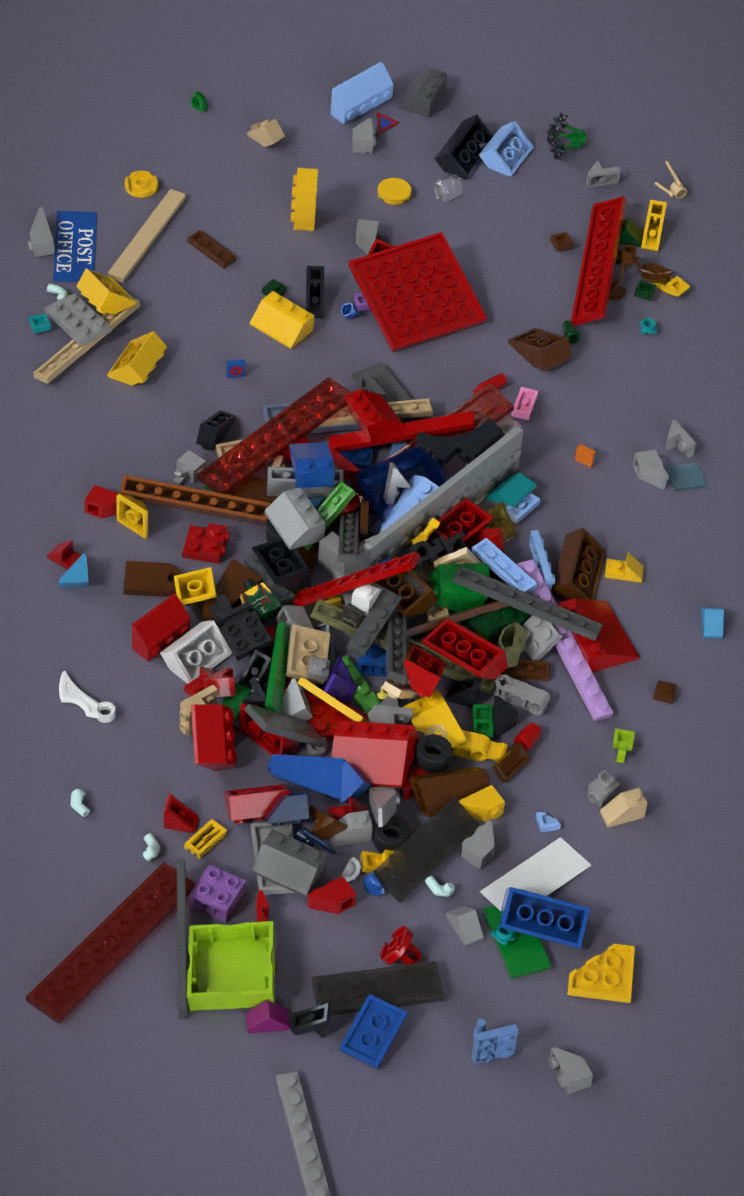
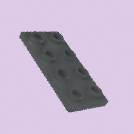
[351,363,412,402]

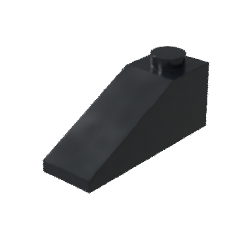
[306,266,324,318]
[196,410,237,450]

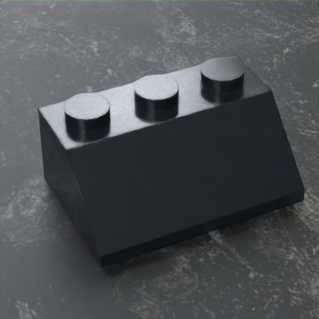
[252,538,311,592]

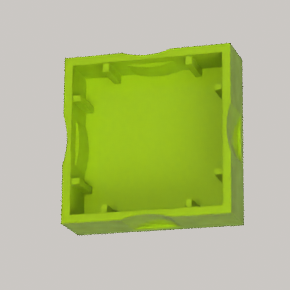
[187,921,276,1011]

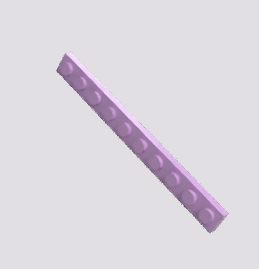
[516,560,613,722]

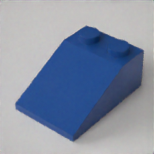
[289,442,335,488]

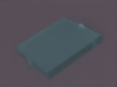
[666,463,706,492]

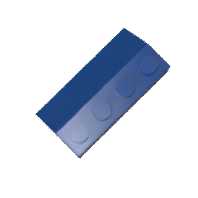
[500,887,590,949]

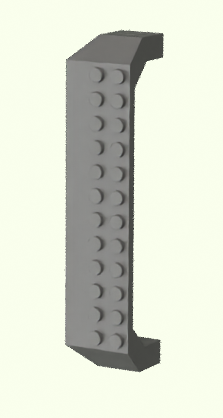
[318,406,523,578]

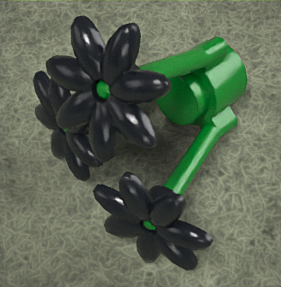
[547,112,586,160]

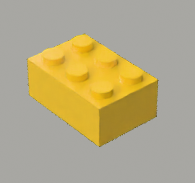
[291,168,318,231]

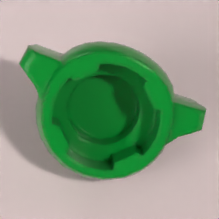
[191,91,208,112]

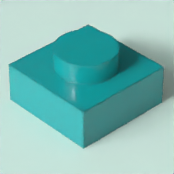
[28,313,51,334]

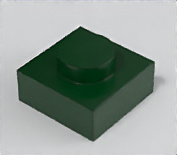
[262,279,287,296]
[634,280,656,301]

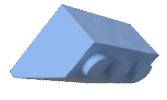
[479,121,534,177]

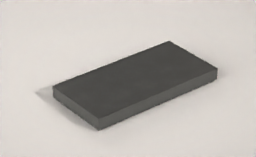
[245,704,326,748]

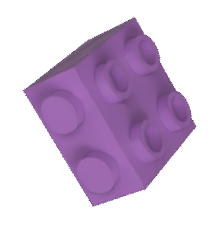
[189,864,246,923]

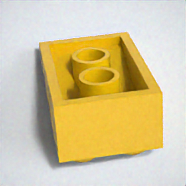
[403,690,467,755]

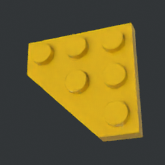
[567,944,635,1003]

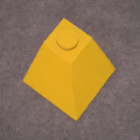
[116,494,148,539]
[174,567,217,605]

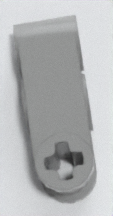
[493,674,551,715]

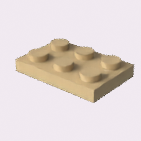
[285,624,330,685]

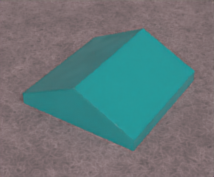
[485,473,537,507]

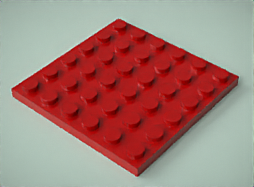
[348,232,487,352]

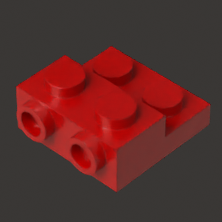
[182,523,230,564]

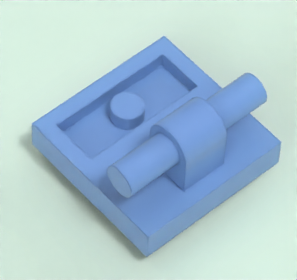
[471,1019,518,1064]

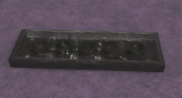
[372,797,480,903]
[311,961,444,1016]

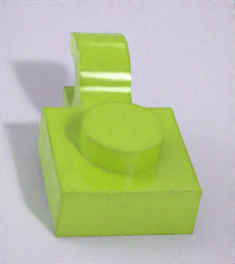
[612,728,635,763]

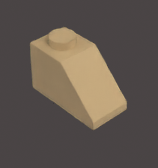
[600,788,647,827]

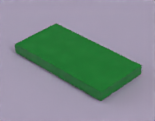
[482,905,551,979]

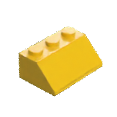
[76,268,137,315]
[250,291,314,349]
[107,331,167,386]

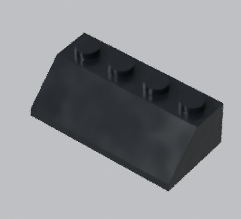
[435,114,493,180]

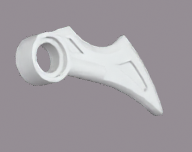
[59,671,116,723]

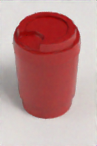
[514,723,542,751]

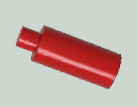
[473,373,507,396]

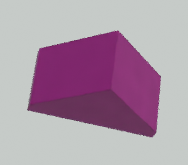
[245,999,290,1033]

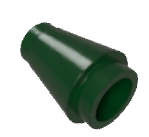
[562,320,581,345]

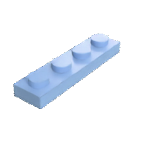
[529,530,555,593]
[472,538,537,594]

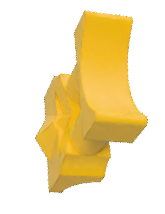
[411,518,440,546]

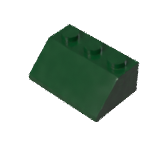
[463,606,532,643]

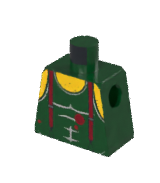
[240,578,283,623]

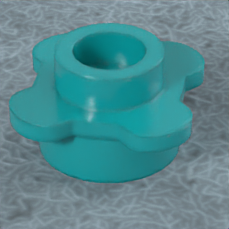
[639,318,657,334]
[491,925,515,945]

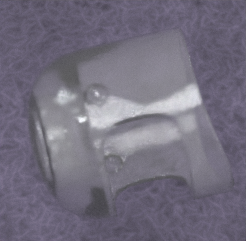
[433,174,463,202]

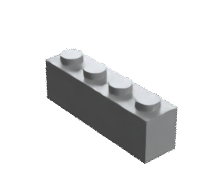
[267,467,343,498]

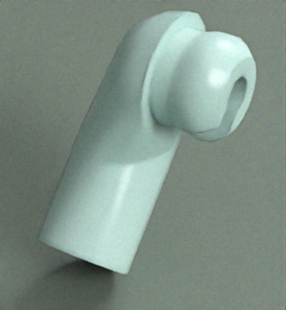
[47,283,69,300]
[71,789,90,817]
[143,833,161,861]
[425,876,455,897]

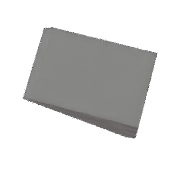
[446,906,484,947]

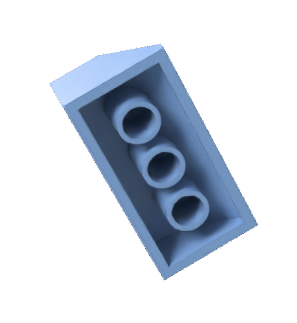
[331,62,393,124]
[368,475,439,536]

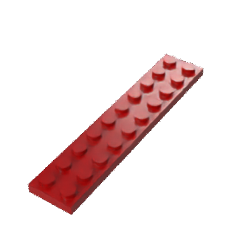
[571,196,627,326]

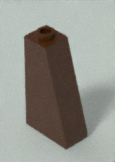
[202,559,263,628]
[409,767,490,817]

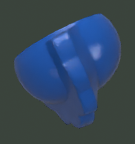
[341,303,359,319]
[364,872,385,896]

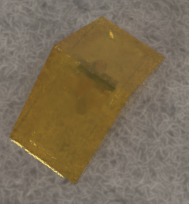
[485,502,517,543]

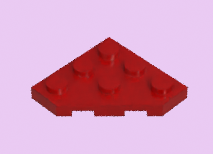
[304,689,369,740]

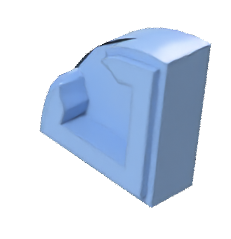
[535,812,561,832]

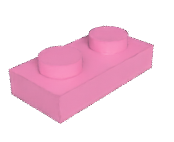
[511,387,538,420]

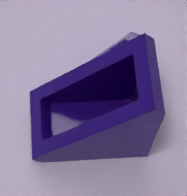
[322,655,358,703]

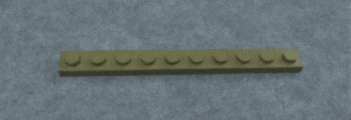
[310,599,495,695]

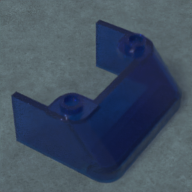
[355,447,446,523]

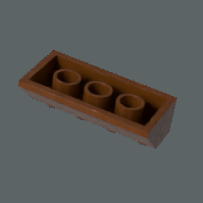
[551,528,606,601]

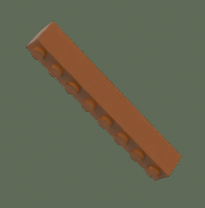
[120,475,271,526]

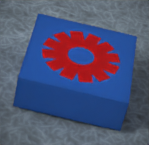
[226,359,245,378]

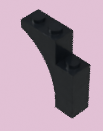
[415,418,503,468]

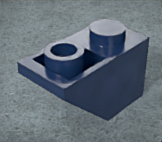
[265,792,309,826]

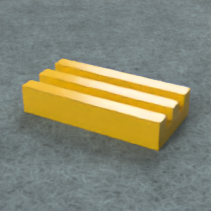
[184,819,227,859]

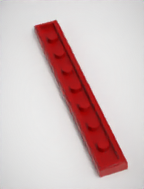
[329,411,475,452]
[292,552,421,606]

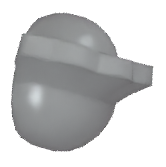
[341,856,361,882]

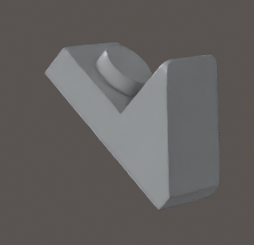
[586,161,620,188]
[665,420,696,458]
[383,462,411,505]
[368,705,413,725]

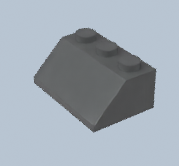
[398,68,447,117]
[252,829,327,898]

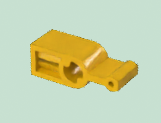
[452,730,508,761]

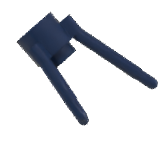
[295,827,336,854]

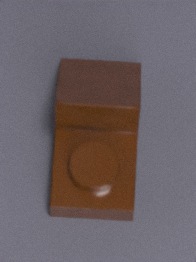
[308,805,347,840]

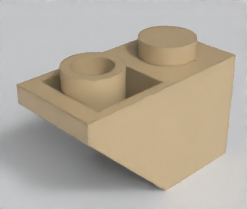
[247,118,285,147]

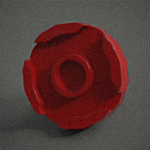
[380,925,421,967]

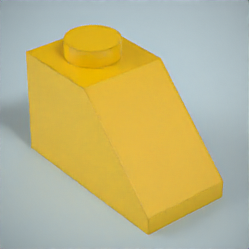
[457,785,505,822]

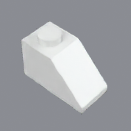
[351,583,385,616]

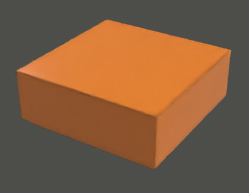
[575,444,596,467]

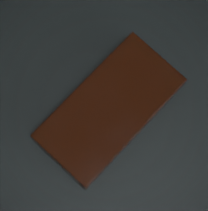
[492,743,531,782]

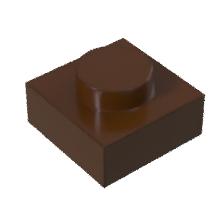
[550,232,573,252]
[653,680,677,704]

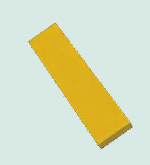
[297,677,367,722]

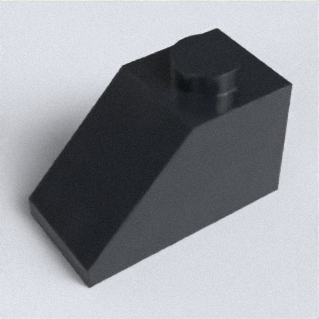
[238,649,273,689]

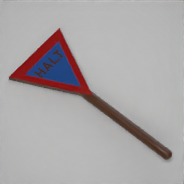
[366,112,399,154]

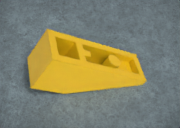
[641,200,667,252]

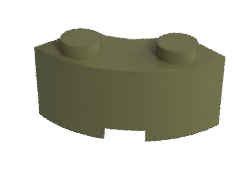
[497,622,528,668]

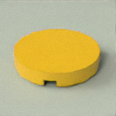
[124,170,159,198]
[377,178,411,205]

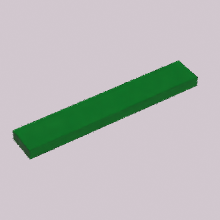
[265,622,290,713]

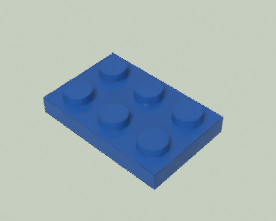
[339,994,407,1070]

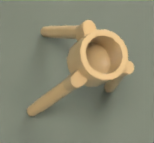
[654,161,687,199]

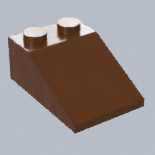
[508,328,572,371]

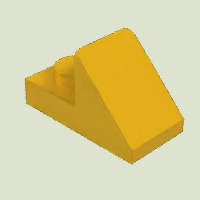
[604,552,644,583]

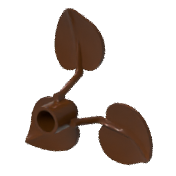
[609,245,672,301]

